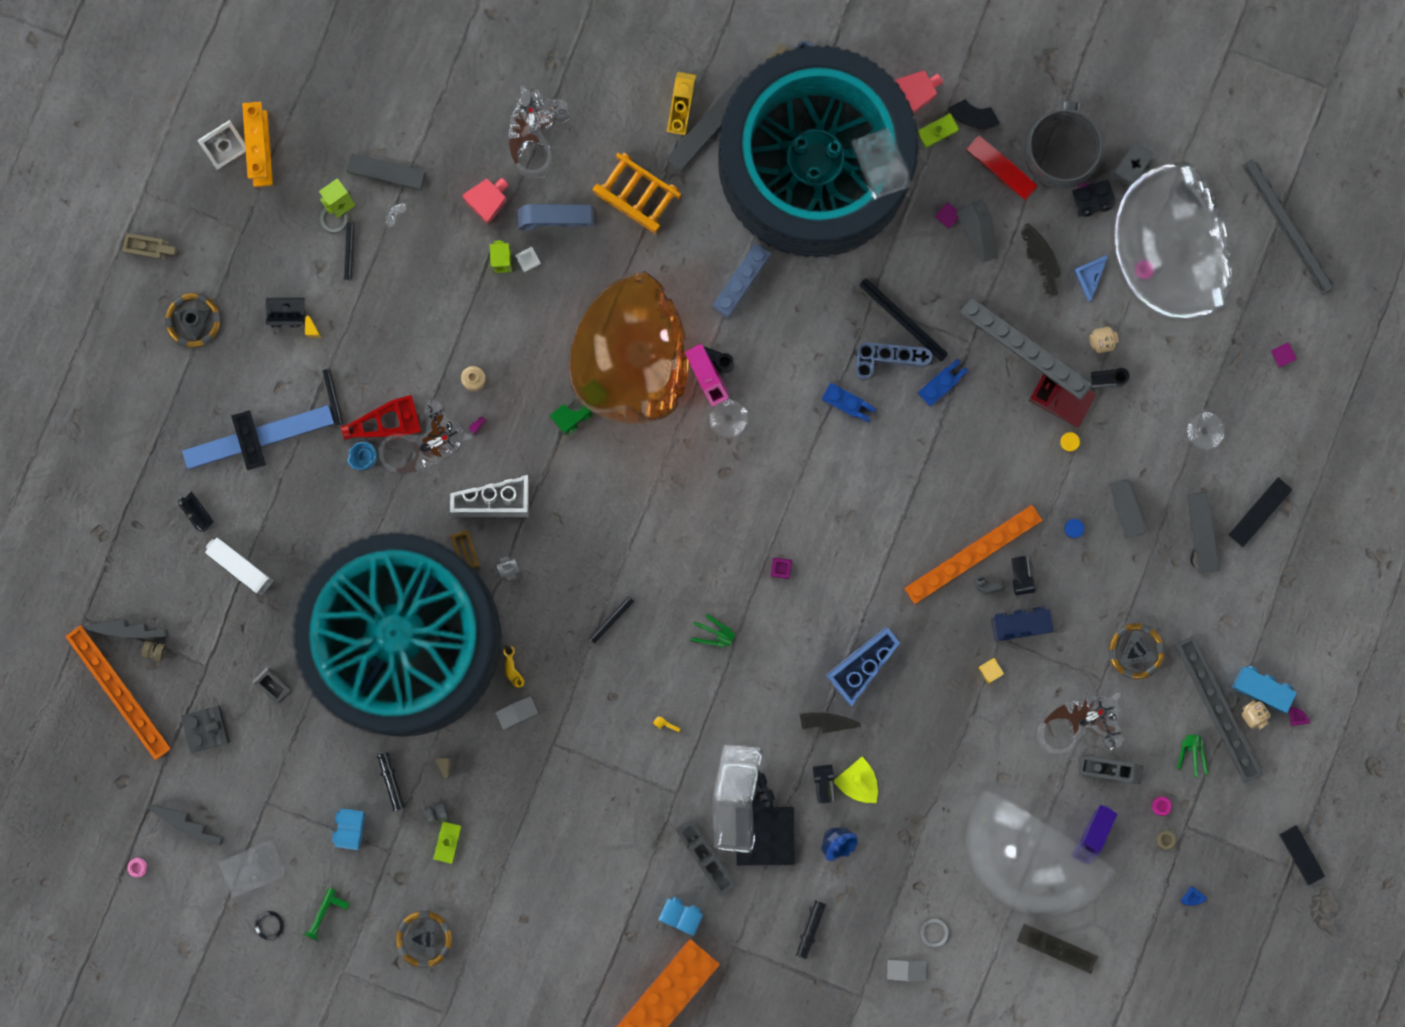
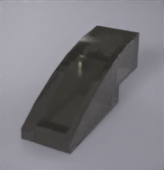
[799,713,861,734]

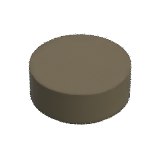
[1156,831,1176,850]

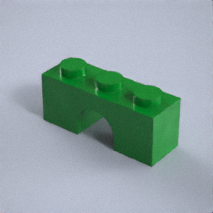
[549,379,609,435]

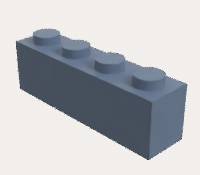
[712,243,771,319]

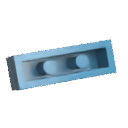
[1231,665,1297,714]

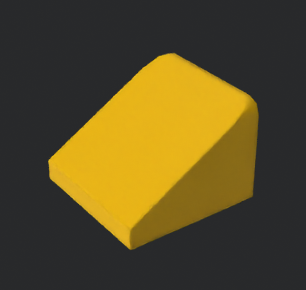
[305,316,322,338]
[978,658,1004,684]

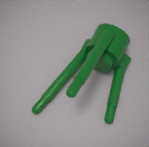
[690,614,735,648]
[1177,735,1208,778]

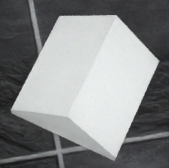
[197,120,246,170]

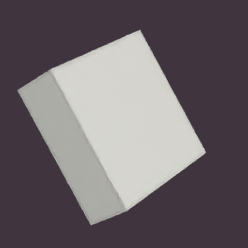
[515,247,541,273]

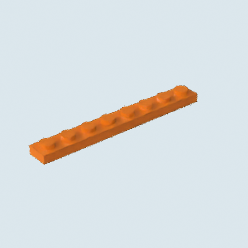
[904,505,1043,605]
[65,625,172,760]

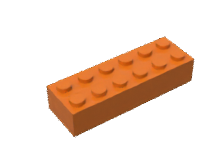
[616,938,720,1027]

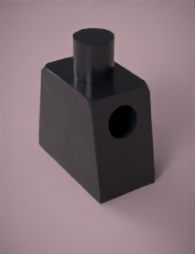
[435,625,463,671]

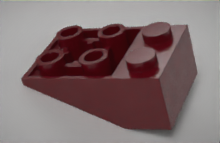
[1028,374,1096,428]

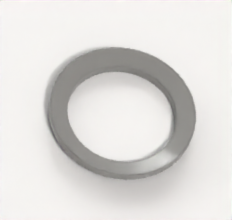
[320,208,348,232]
[920,919,949,947]

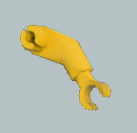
[503,646,525,688]

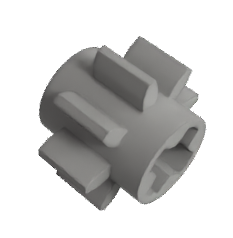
[497,556,520,581]

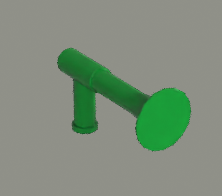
[301,887,350,942]

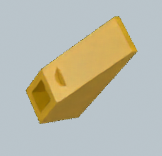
[667,72,696,135]

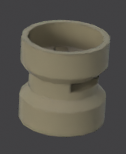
[141,639,166,663]

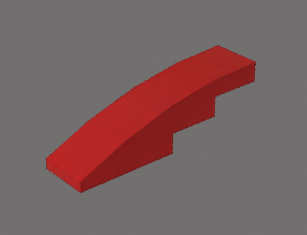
[966,136,1038,200]

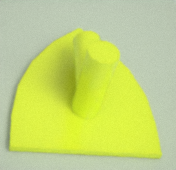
[834,757,878,803]

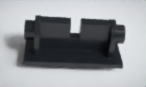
[178,491,214,532]

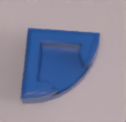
[1180,886,1207,906]

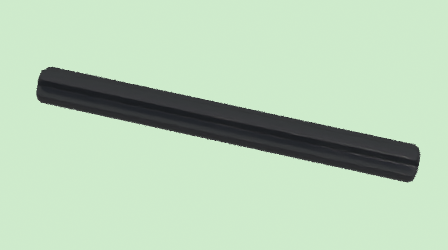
[859,278,948,361]

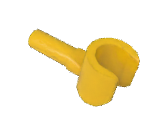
[653,716,681,733]

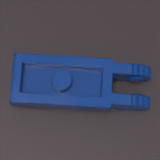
[917,359,969,407]
[821,382,877,423]

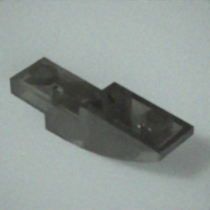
[1021,223,1061,299]

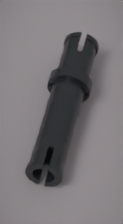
[376,753,405,812]
[796,900,827,959]

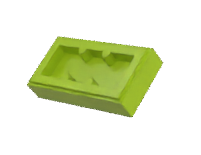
[918,113,959,148]
[433,821,462,864]

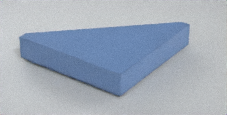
[1074,255,1107,302]

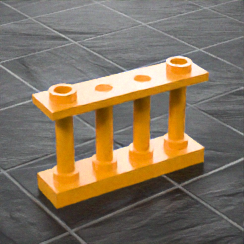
[242,102,273,188]
[592,152,681,234]

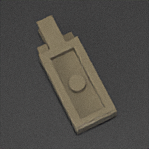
[122,233,178,259]

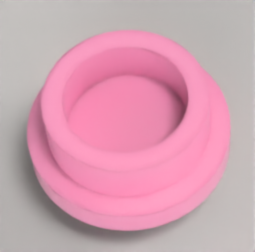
[128,858,147,878]

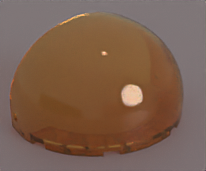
[568,271,688,424]

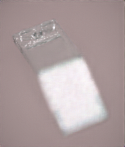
[712,745,762,852]

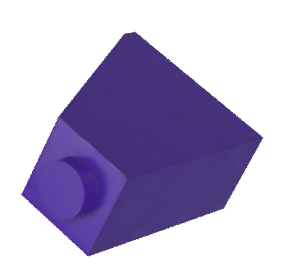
[1072,805,1118,865]

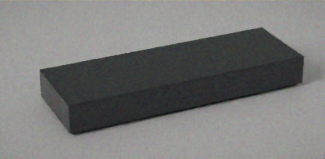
[231,410,266,471]
[1279,825,1325,886]

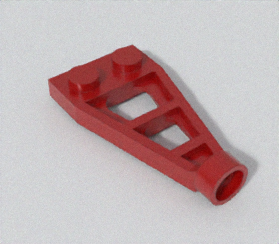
[341,395,421,441]

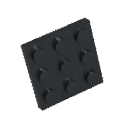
[736,807,795,866]

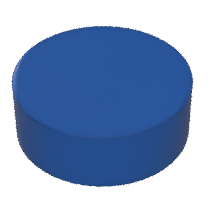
[1064,519,1084,538]

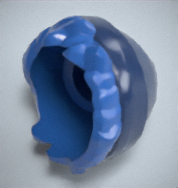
[821,827,858,861]

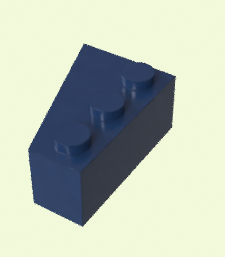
[991,606,1054,642]

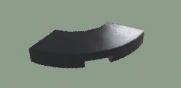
[948,99,1000,129]

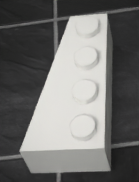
[450,475,529,517]

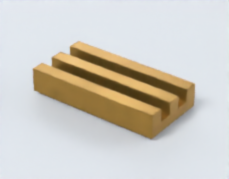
[450,530,480,569]

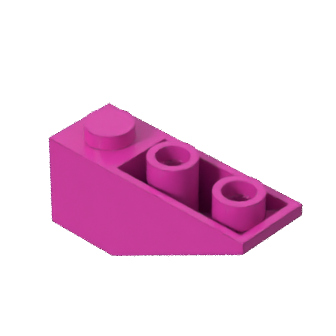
[685,343,729,407]

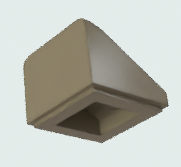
[435,758,451,778]

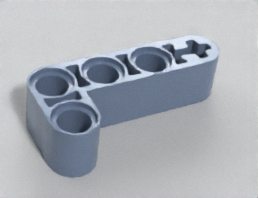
[517,204,595,230]
[855,342,932,381]

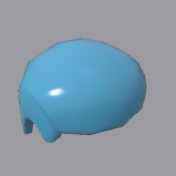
[347,442,377,471]

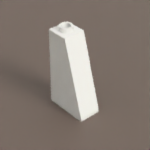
[205,538,274,596]

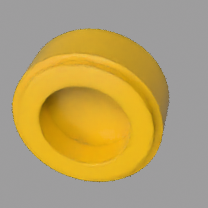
[1060,432,1080,452]

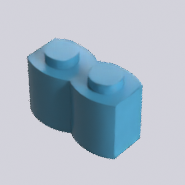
[332,808,365,850]
[658,897,703,936]

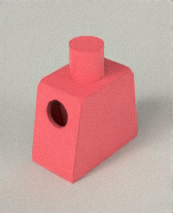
[895,71,943,114]
[462,178,509,225]

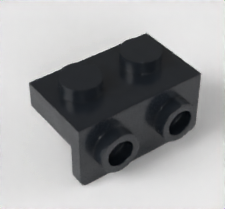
[1072,180,1116,217]
[265,298,306,328]
[736,768,775,816]

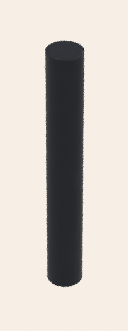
[344,223,354,280]
[322,369,343,426]
[590,596,634,643]

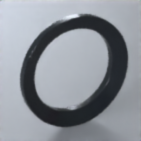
[255,911,284,940]

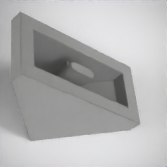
[252,668,290,704]
[496,696,539,730]
[887,960,927,981]

